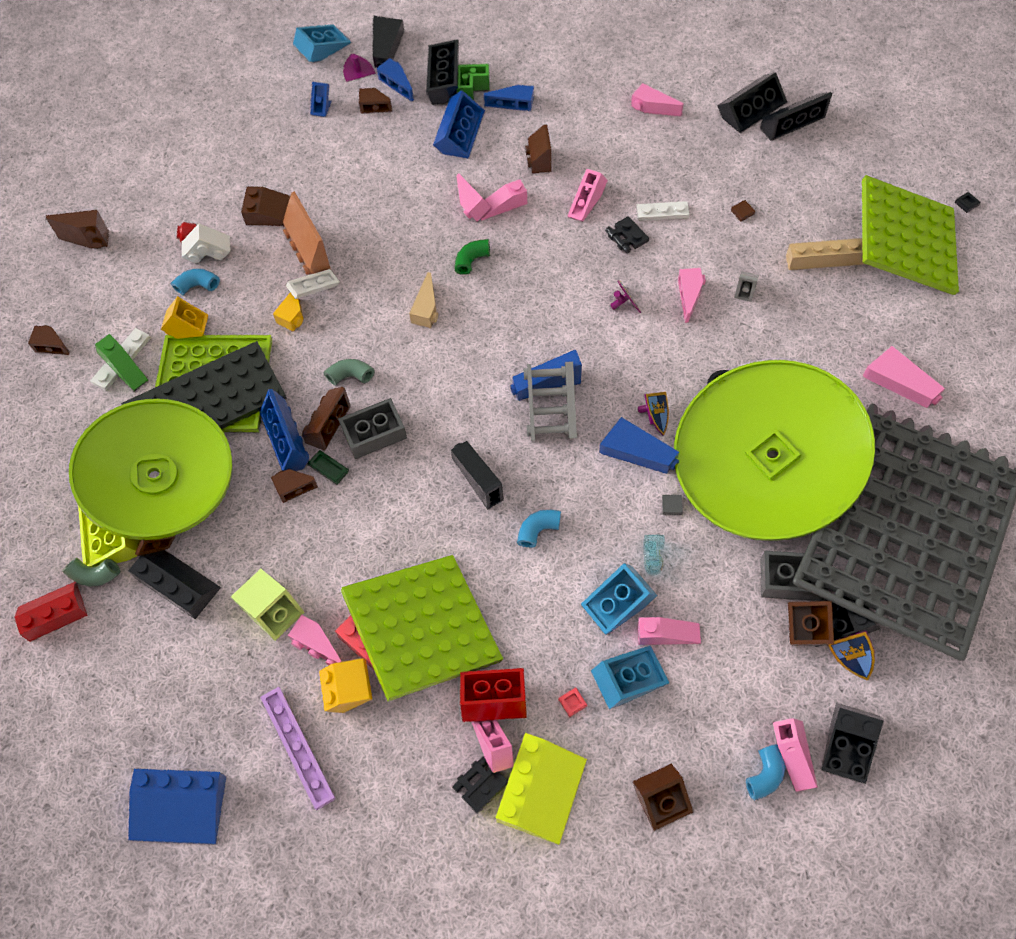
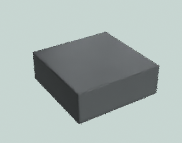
[662,495,683,515]

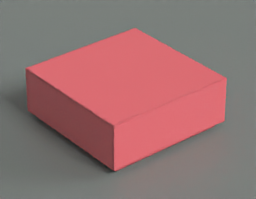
[558,687,587,717]

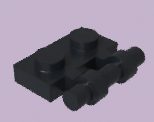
[605,216,649,254]
[452,756,508,814]

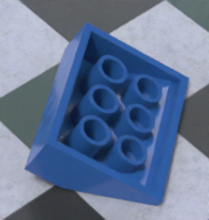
[128,769,226,844]

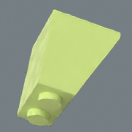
[231,569,305,641]

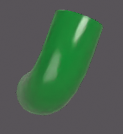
[455,239,490,275]

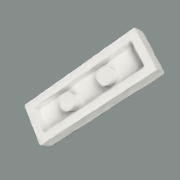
[636,201,689,221]
[286,269,339,299]

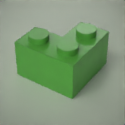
[457,64,490,100]

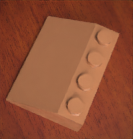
[283,191,331,275]

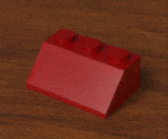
[14,582,88,642]

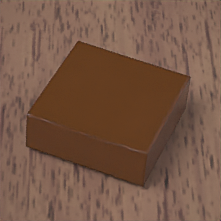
[731,200,755,222]

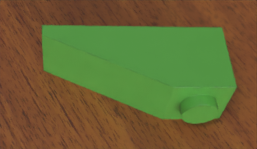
[95,334,148,391]

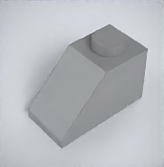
[734,271,759,302]

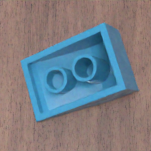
[293,24,351,62]
[581,563,657,635]
[591,645,669,709]

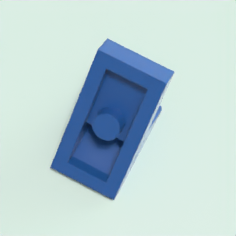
[310,82,332,117]

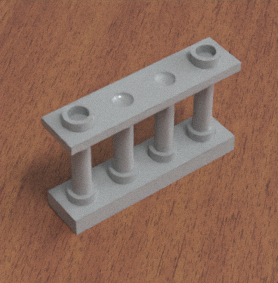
[523,362,577,441]

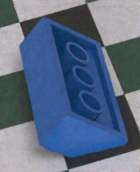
[433,90,485,159]
[260,389,309,471]

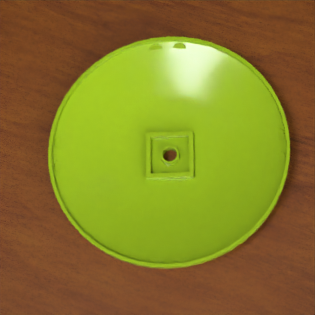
[674,360,875,541]

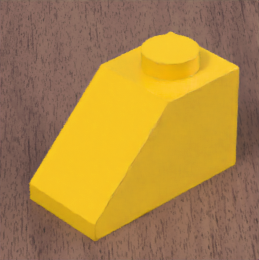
[273,292,304,332]

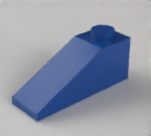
[377,58,414,102]
[484,85,534,111]

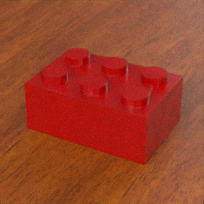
[460,668,527,722]

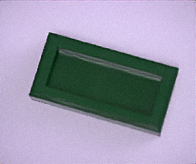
[307,450,349,485]

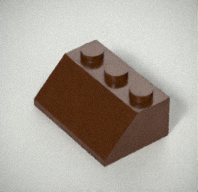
[302,387,351,451]

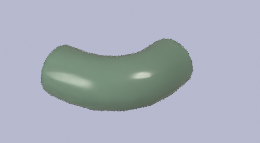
[323,359,375,386]
[62,557,120,587]

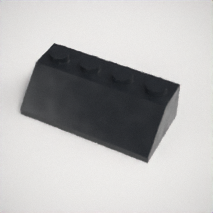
[426,39,459,105]
[717,72,788,133]
[760,92,832,141]
[128,550,221,619]

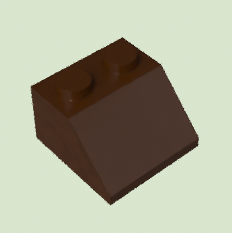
[525,124,551,174]
[788,601,834,646]
[632,763,693,831]

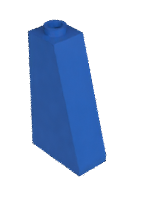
[510,350,582,401]
[599,417,679,474]

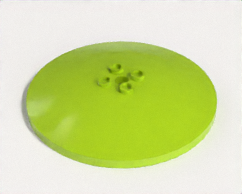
[69,399,233,540]

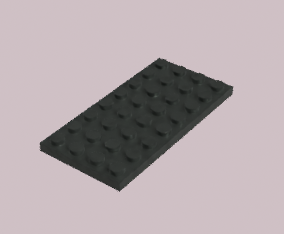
[121,341,287,429]

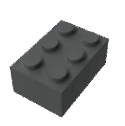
[338,398,407,459]
[760,550,829,601]

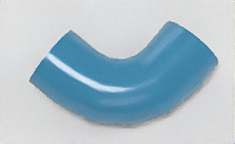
[170,269,220,296]
[517,509,561,548]
[746,744,785,800]

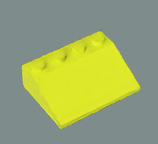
[78,506,139,567]
[495,733,587,845]

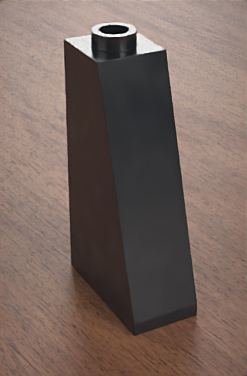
[372,16,404,68]
[451,441,504,510]

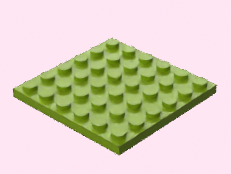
[862,175,959,295]
[155,335,272,432]
[341,555,503,701]

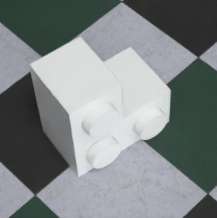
[182,223,230,263]

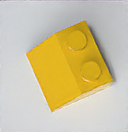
[161,296,208,339]
[319,658,372,713]

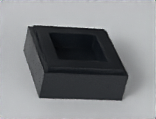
[954,191,981,213]

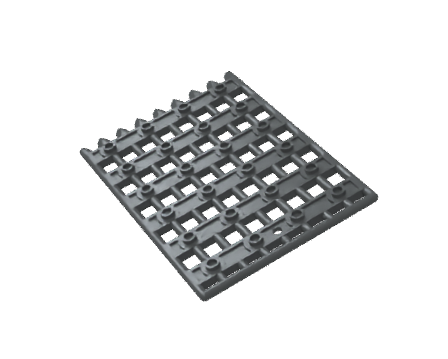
[793,403,1016,661]

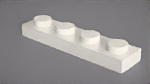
[90,328,151,391]

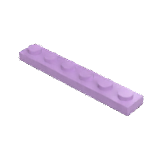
[260,687,336,811]

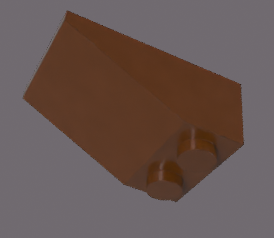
[241,186,300,226]
[46,210,109,249]

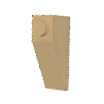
[409,272,438,328]

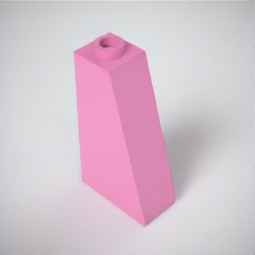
[863,346,945,408]

